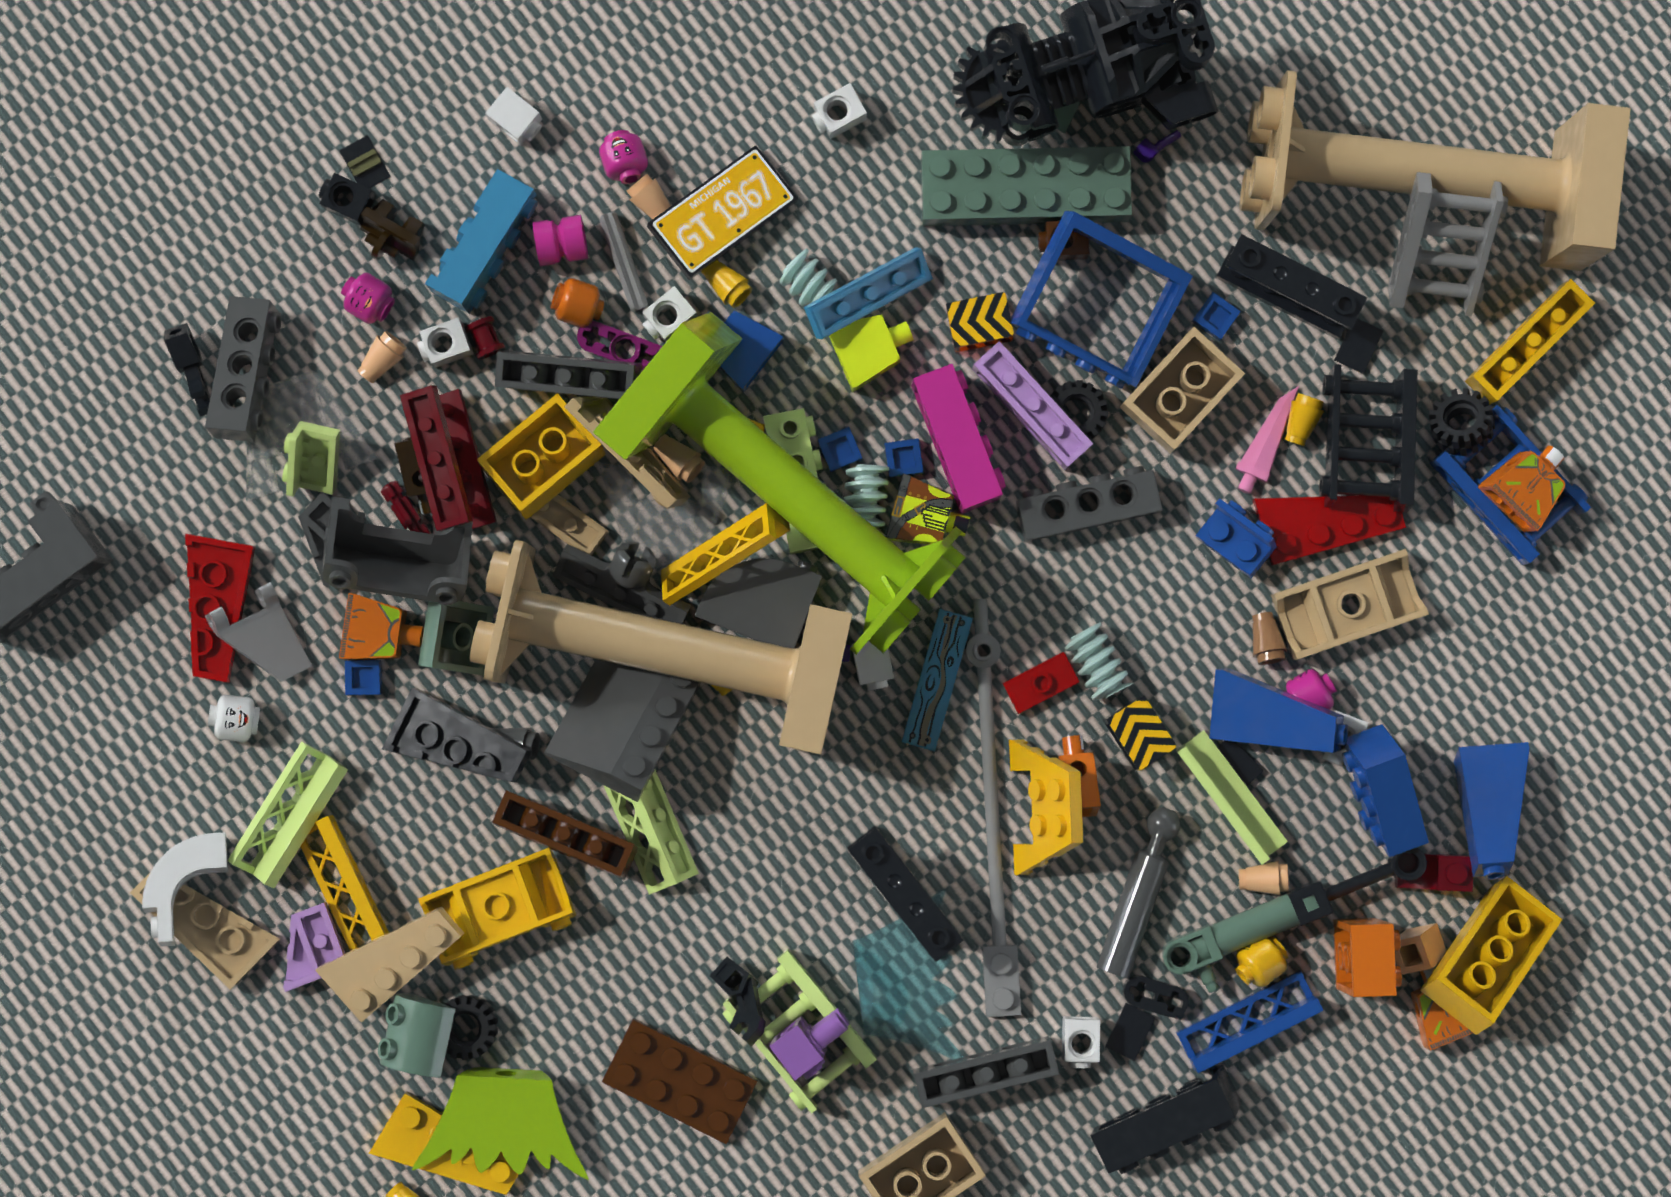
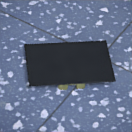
[339,135,391,188]
[1334,318,1384,374]
[1217,740,1264,786]
[1105,1003,1155,1061]

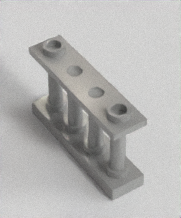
[1388,172,1508,316]

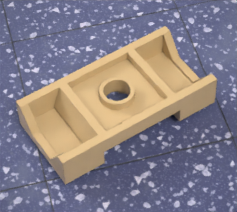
[1271,549,1429,660]

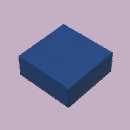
[1191,292,1241,341]
[817,427,863,472]
[884,438,924,478]
[345,660,382,696]

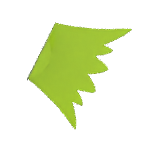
[412,1067,589,1180]

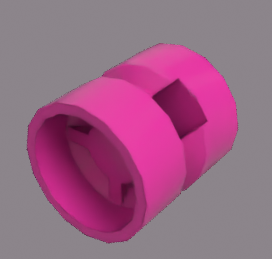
[533,215,588,267]

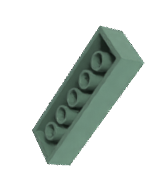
[921,146,1132,226]

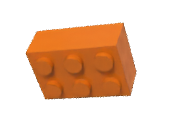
[1333,918,1402,997]

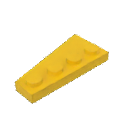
[369,1092,518,1195]

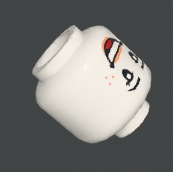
[208,695,260,742]

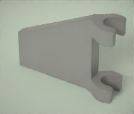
[205,582,312,682]

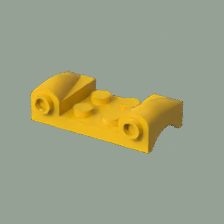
[418,848,576,970]

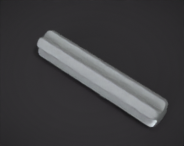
[599,212,648,312]

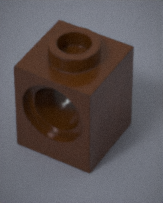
[1038,221,1090,261]

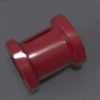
[464,316,506,360]

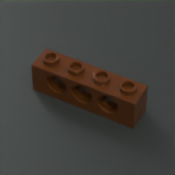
[492,790,638,880]

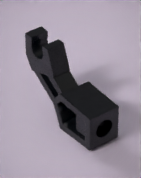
[164,323,211,417]
[710,957,766,1047]

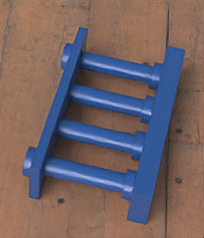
[1430,404,1591,565]

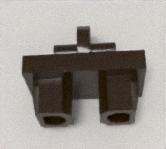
[360,199,425,261]

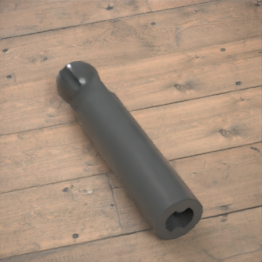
[1096,807,1180,979]

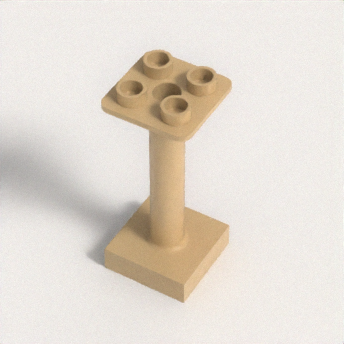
[1239,70,1631,271]
[470,540,852,755]

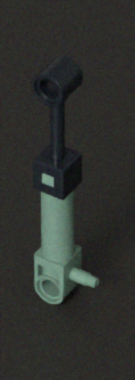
[1162,847,1427,993]

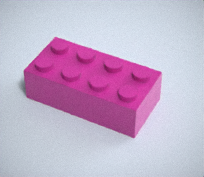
[911,363,1006,514]

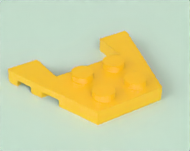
[1009,739,1083,876]

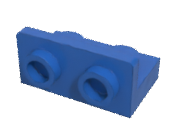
[1195,498,1277,579]

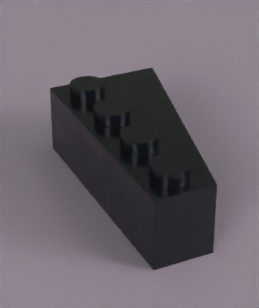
[1090,1065,1242,1174]

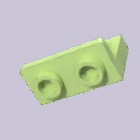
[282,421,340,497]

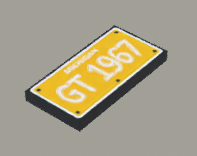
[647,145,798,280]

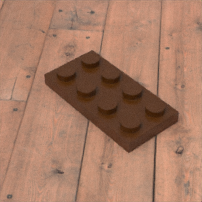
[602,1018,758,1144]

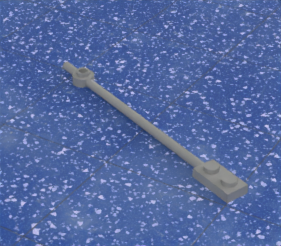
[965,599,1021,1017]

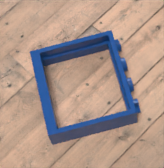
[1011,211,1193,389]

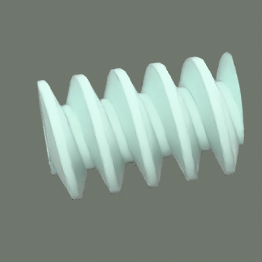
[780,249,837,306]
[843,464,889,528]
[1065,622,1133,700]

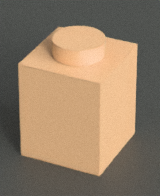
[1395,923,1447,975]

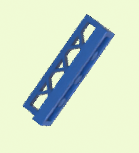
[1176,970,1324,1073]

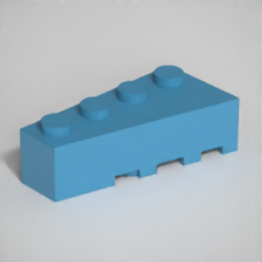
[425,169,538,314]

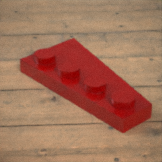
[1252,495,1406,566]
[185,533,256,683]

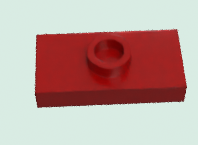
[1002,652,1080,714]

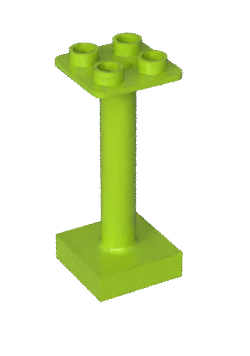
[593,312,966,655]

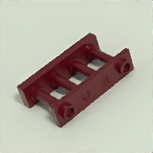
[400,385,497,531]

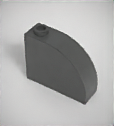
[695,558,822,649]

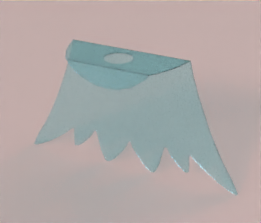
[852,889,963,1059]

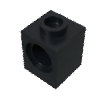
[319,173,377,226]

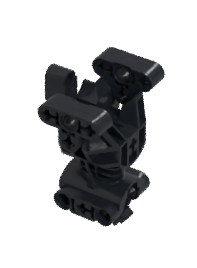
[952,0,1219,147]

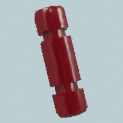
[381,480,432,534]

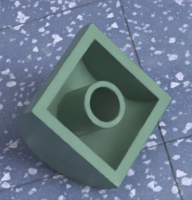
[418,601,494,676]
[378,993,456,1078]

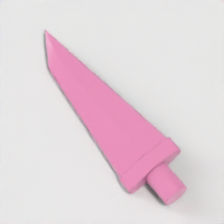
[1235,386,1299,494]

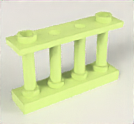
[722,949,877,1114]

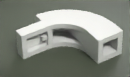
[142,832,228,947]

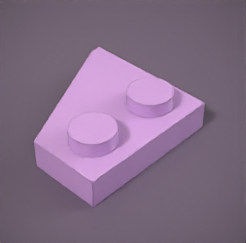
[283,902,345,992]

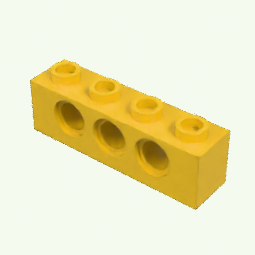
[1465,279,1595,405]

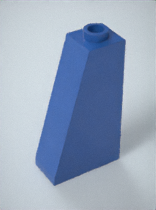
[1209,668,1348,753]
[1454,742,1530,880]

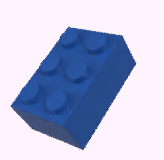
[1342,724,1429,857]

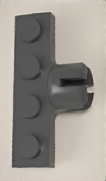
[552,541,692,624]

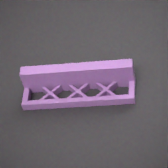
[972,341,1093,471]

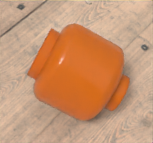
[551,278,605,328]

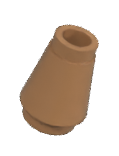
[1252,612,1287,665]

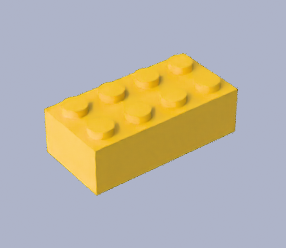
[1420,876,1563,1035]

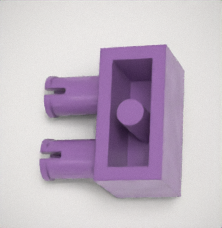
[769,1008,850,1081]

